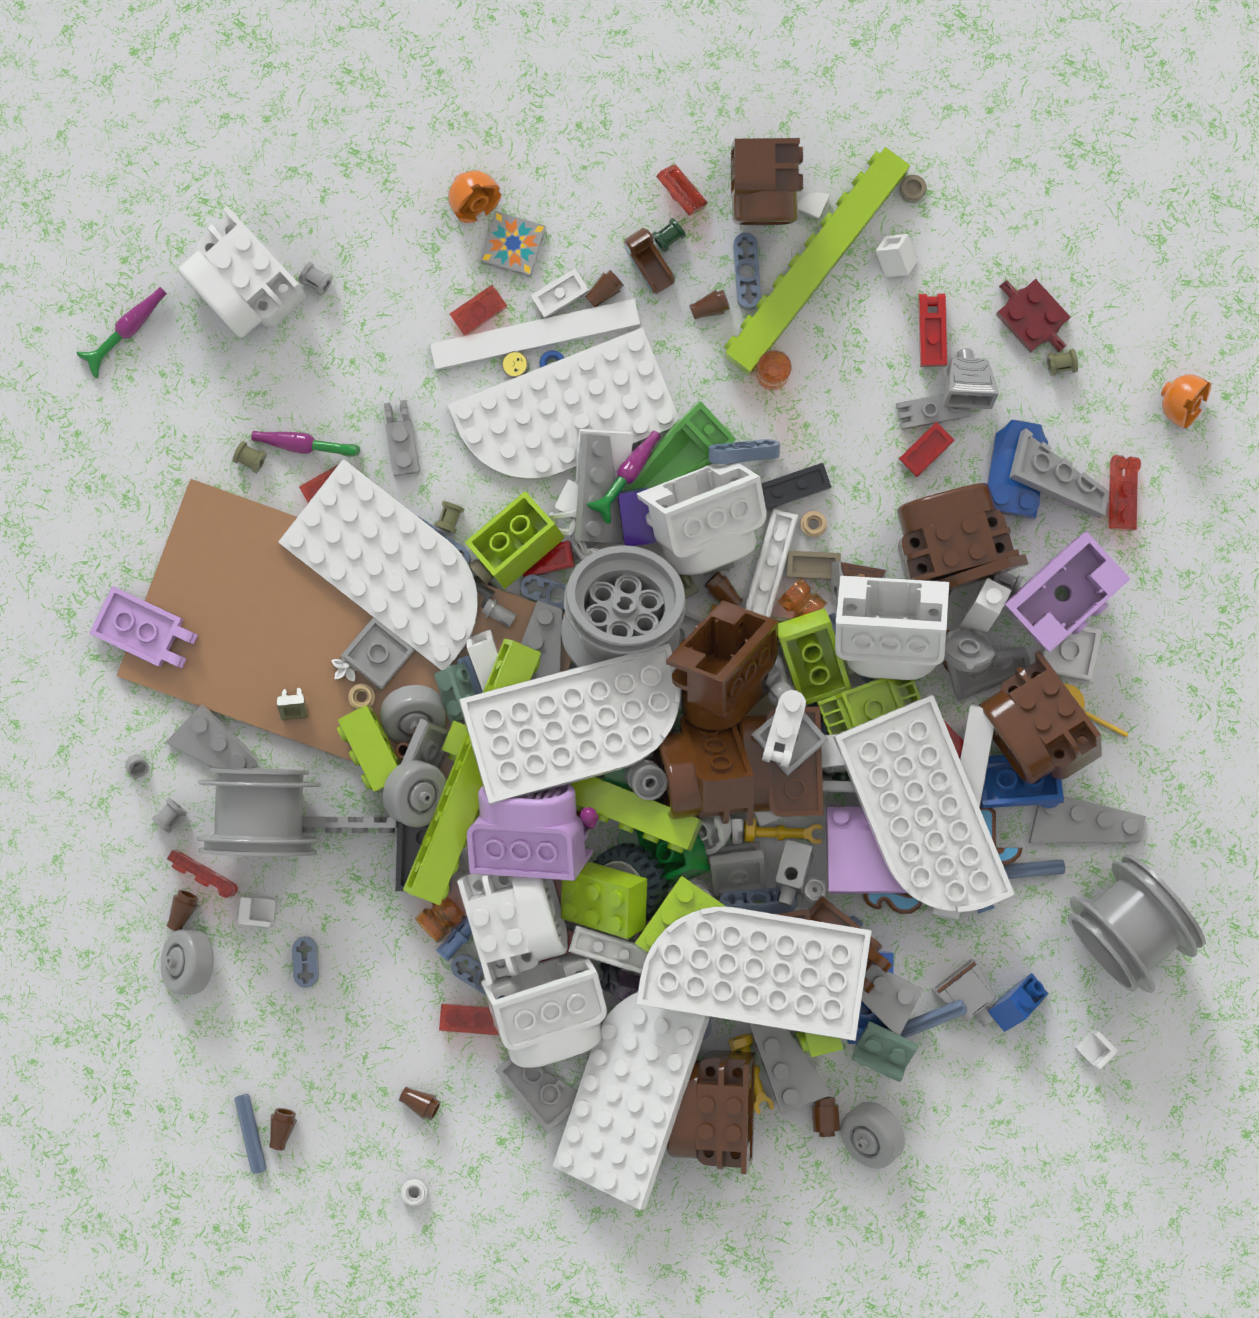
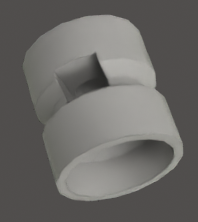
[624,757,667,800]

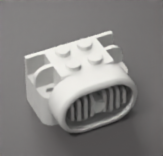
[178,206,307,338]
[637,462,767,575]
[835,576,949,680]
[457,869,568,985]
[481,953,607,1068]

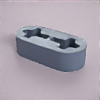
[292,936,319,988]

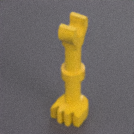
[744,818,822,844]
[728,1033,774,1114]

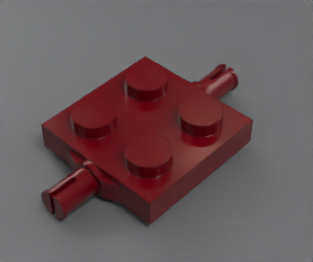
[996,279,1071,353]

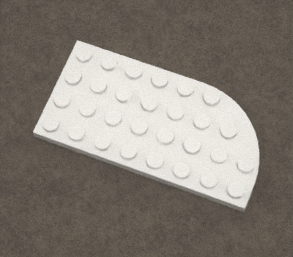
[448,327,680,480]
[278,459,478,670]
[459,644,681,805]
[833,695,1015,912]
[636,907,871,1041]
[553,992,710,1210]

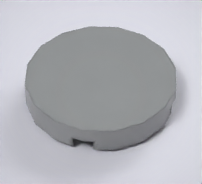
[944,628,995,672]

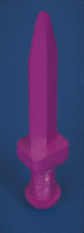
[578,807,599,829]

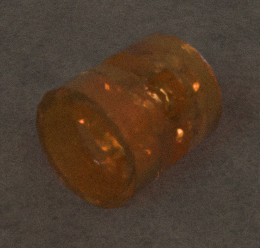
[756,350,792,391]
[777,577,827,618]
[415,896,466,943]

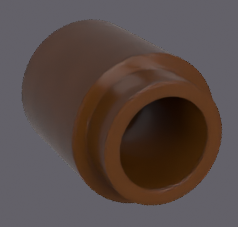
[812,1097,840,1137]

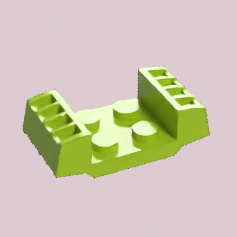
[816,678,921,735]

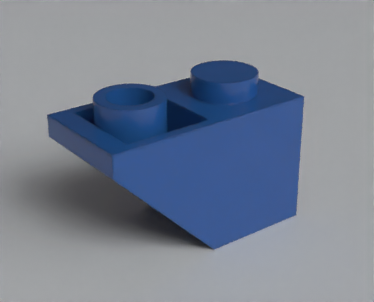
[988,973,1048,1032]

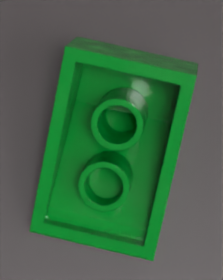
[636,798,711,888]

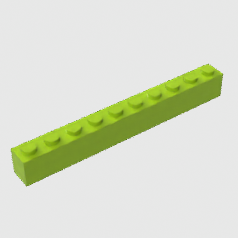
[724,147,911,376]
[403,638,541,905]
[442,720,703,853]

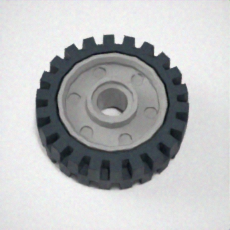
[593,843,667,919]

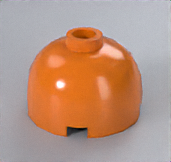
[448,170,502,223]
[1161,374,1212,428]

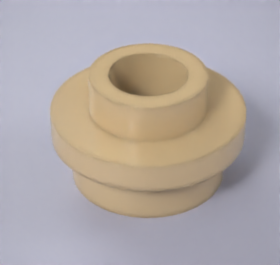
[800,511,827,538]
[348,684,375,709]

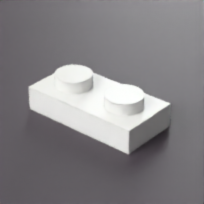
[531,268,589,318]

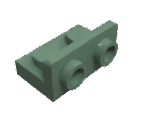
[434,663,476,724]
[852,1021,918,1082]

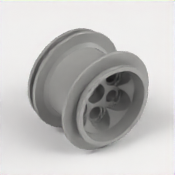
[561,546,686,667]
[196,768,321,857]
[1068,854,1206,993]

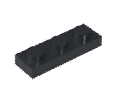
[761,463,832,511]

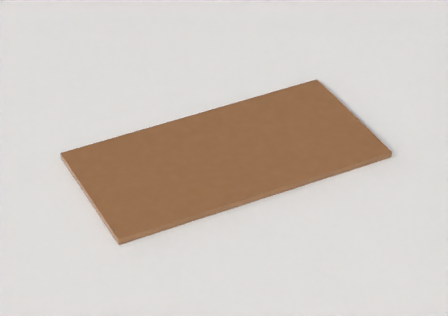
[117,479,572,780]

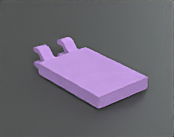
[89,586,198,669]

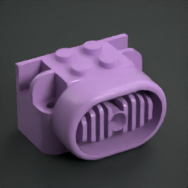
[1003,531,1130,652]
[467,783,593,881]

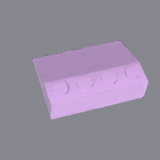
[825,807,907,894]

